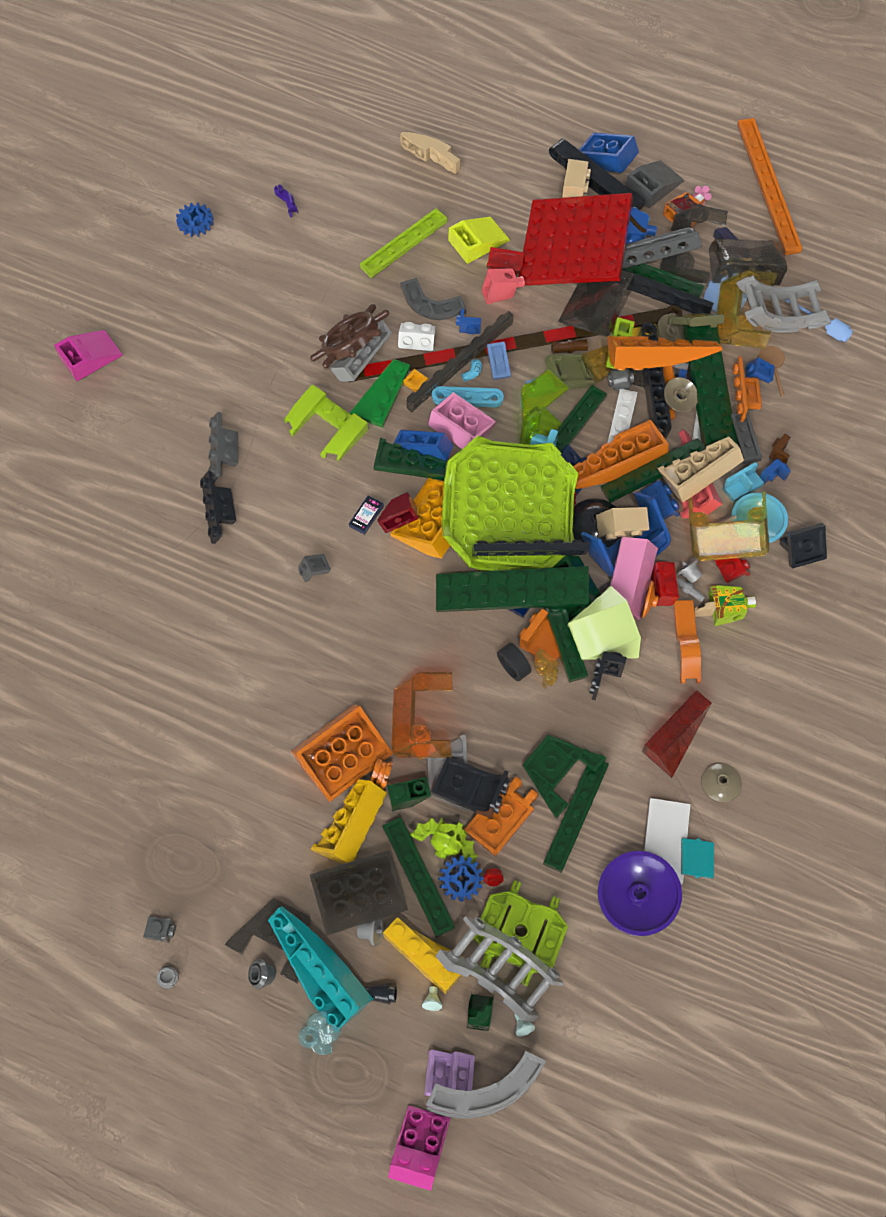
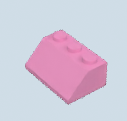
[428,392,496,449]

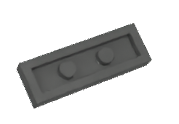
[730,411,762,464]

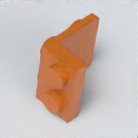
[519,609,560,666]

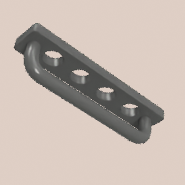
[622,228,702,269]

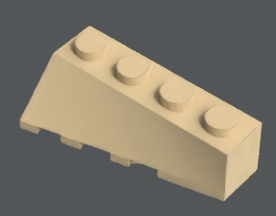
[657,437,744,503]

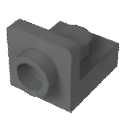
[298,554,331,582]
[143,916,176,943]

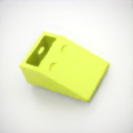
[448,217,510,264]

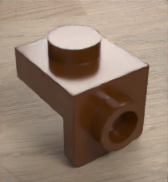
[769,433,791,464]

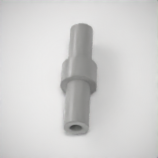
[676,575,706,603]

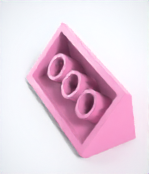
[610,537,658,620]

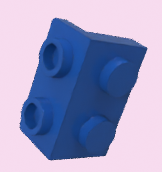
[641,480,680,520]

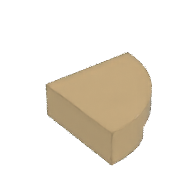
[694,602,716,617]

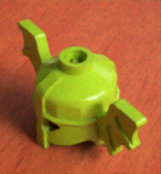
[410,818,478,868]

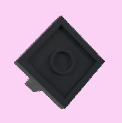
[779,523,827,569]

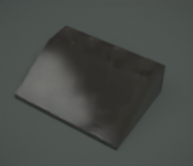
[559,270,634,337]
[310,850,408,935]

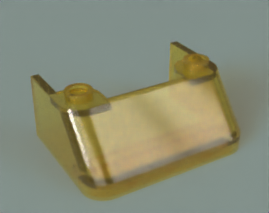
[717,270,777,349]
[689,491,770,561]

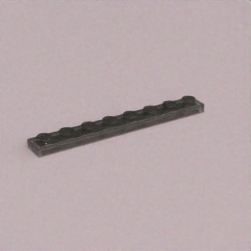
[406,311,514,413]

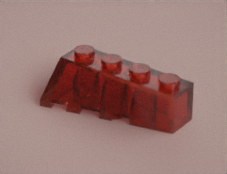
[642,690,712,778]

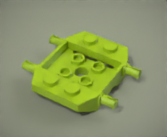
[473,880,568,986]

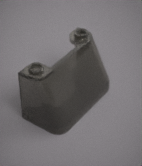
[709,238,788,286]

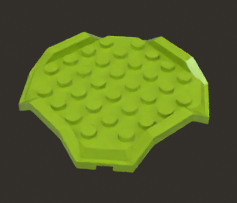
[441,436,578,571]

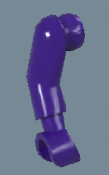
[274,184,299,217]

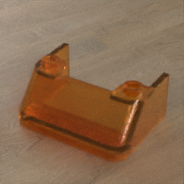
[391,672,453,758]

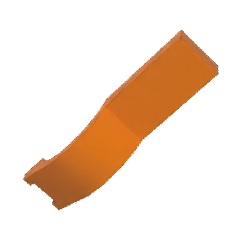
[673,600,701,684]

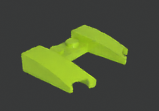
[284,384,368,461]

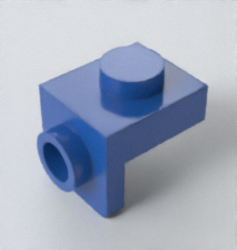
[456,309,481,334]

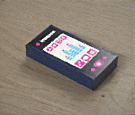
[349,496,384,535]

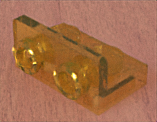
[534,648,559,689]

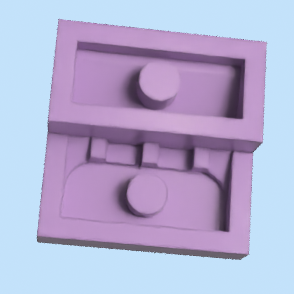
[424,1049,475,1096]

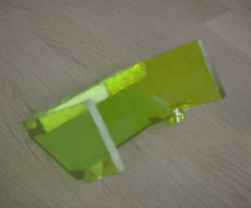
[518,369,569,445]

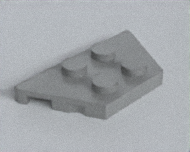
[427,734,471,811]

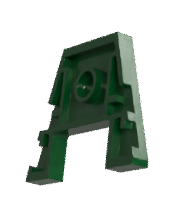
[522,735,607,819]

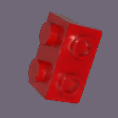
[487,247,525,276]
[710,539,751,584]

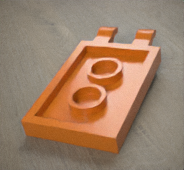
[464,777,538,857]

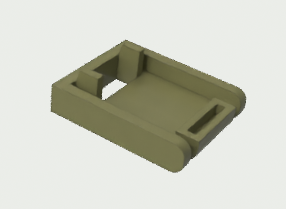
[668,313,724,328]
[545,354,596,389]

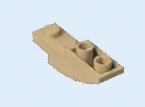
[400,132,460,174]

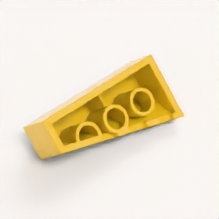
[311,779,387,865]
[383,917,463,995]

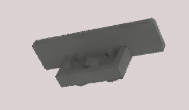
[208,412,238,483]

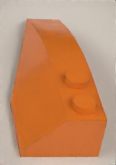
[573,419,669,489]

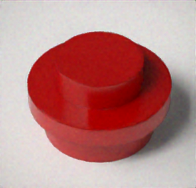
[483,868,504,887]

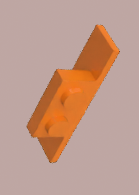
[732,356,762,422]

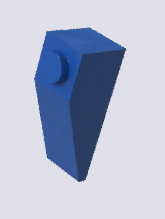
[393,430,454,461]

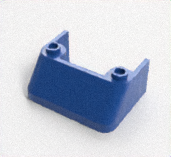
[581,491,671,579]

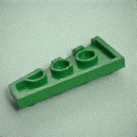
[349,359,410,428]

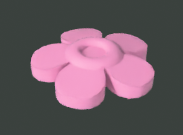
[693,186,712,205]

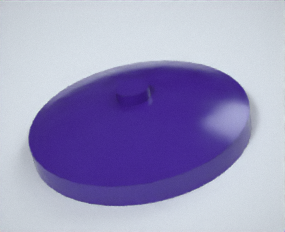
[597,851,682,936]

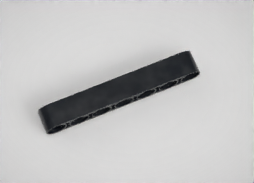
[549,138,644,210]
[638,322,672,439]

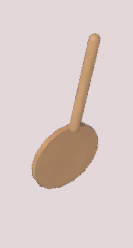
[758,346,785,397]

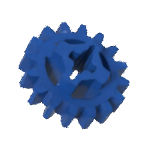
[176,202,214,237]
[438,856,484,902]

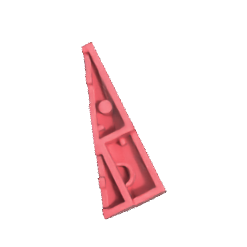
[679,429,722,519]

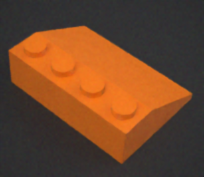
[291,704,393,802]

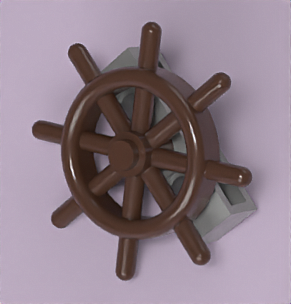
[310,304,392,382]

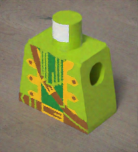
[708,585,756,626]

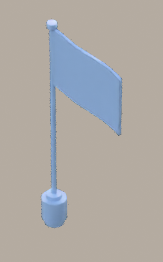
[703,255,853,343]

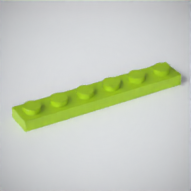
[360,208,447,278]

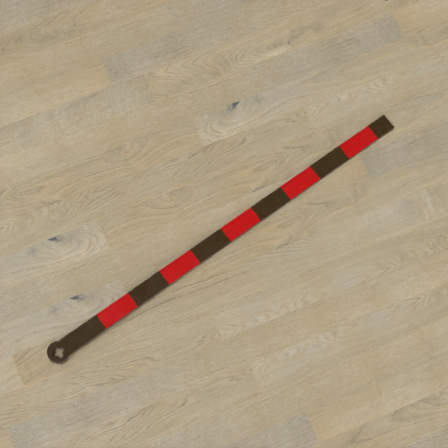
[348,305,682,382]

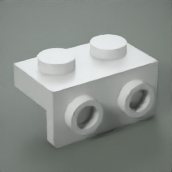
[398,322,436,351]

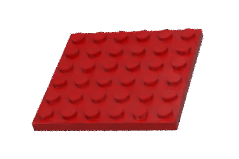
[518,193,633,286]

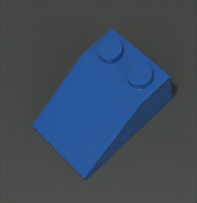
[579,132,639,173]

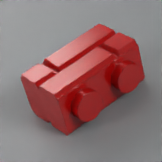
[651,562,679,606]

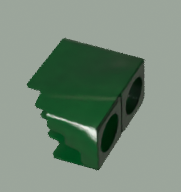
[467,991,495,1031]

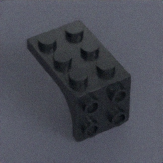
[431,756,511,819]

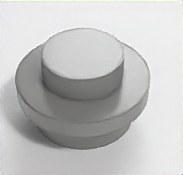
[157,967,178,989]

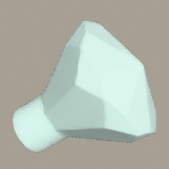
[422,986,442,1011]
[514,1014,535,1037]

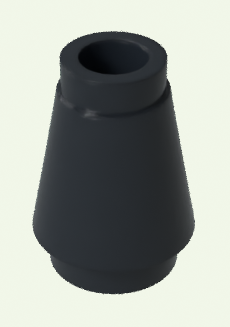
[365,983,397,1005]

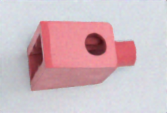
[481,269,525,304]

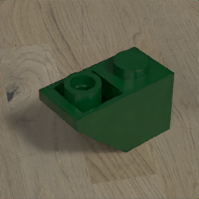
[387,777,431,812]

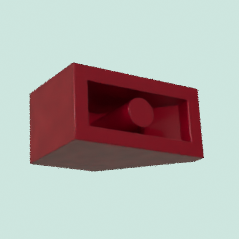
[377,492,419,533]

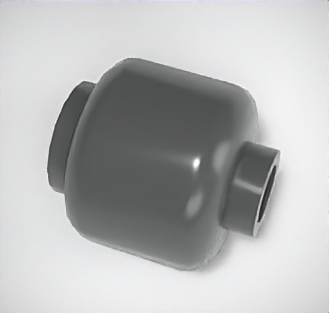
[608,368,635,391]

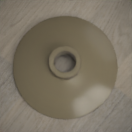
[657,314,685,342]
[664,377,697,412]
[701,763,742,803]

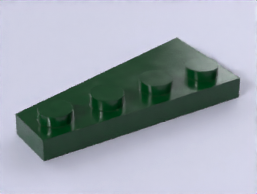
[374,438,447,480]

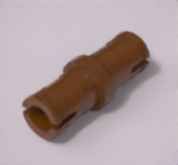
[551,339,588,354]

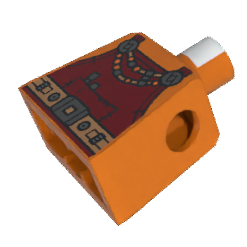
[663,192,705,229]

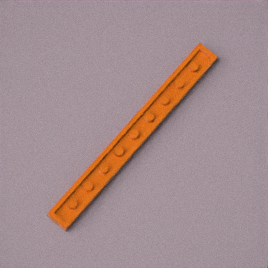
[737,118,803,255]

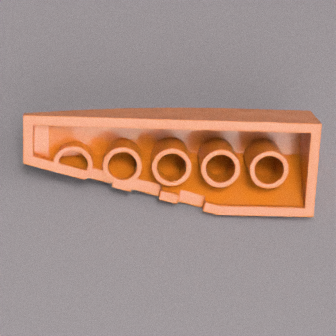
[607,336,722,370]

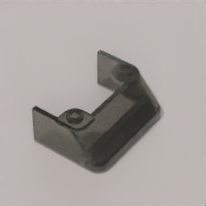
[660,205,728,286]

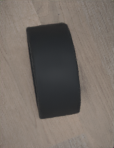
[497,643,532,681]

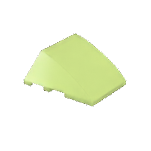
[568,586,641,660]

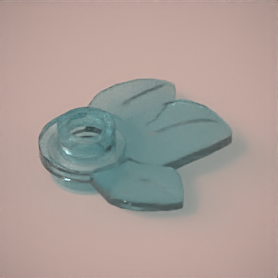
[298,1011,341,1055]

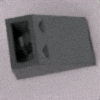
[626,160,684,208]

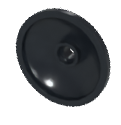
[572,498,620,548]

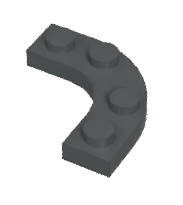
[400,278,467,320]

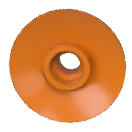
[641,581,659,618]

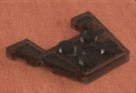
[225,898,311,984]

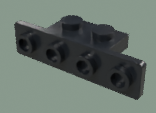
[200,471,236,544]

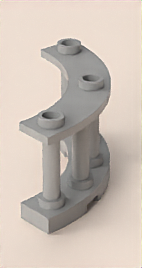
[736,276,831,333]
[436,916,564,1022]
[426,1051,546,1119]

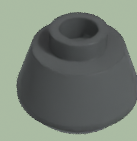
[248,959,276,989]

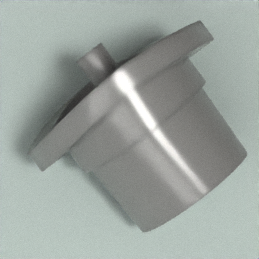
[676,557,703,584]
[357,916,385,946]

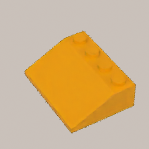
[390,478,450,559]

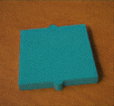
[681,838,714,879]

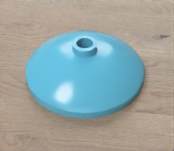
[731,493,788,544]

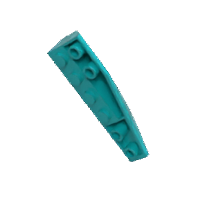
[268,906,373,1033]

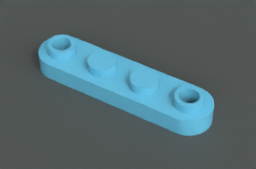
[432,386,504,408]

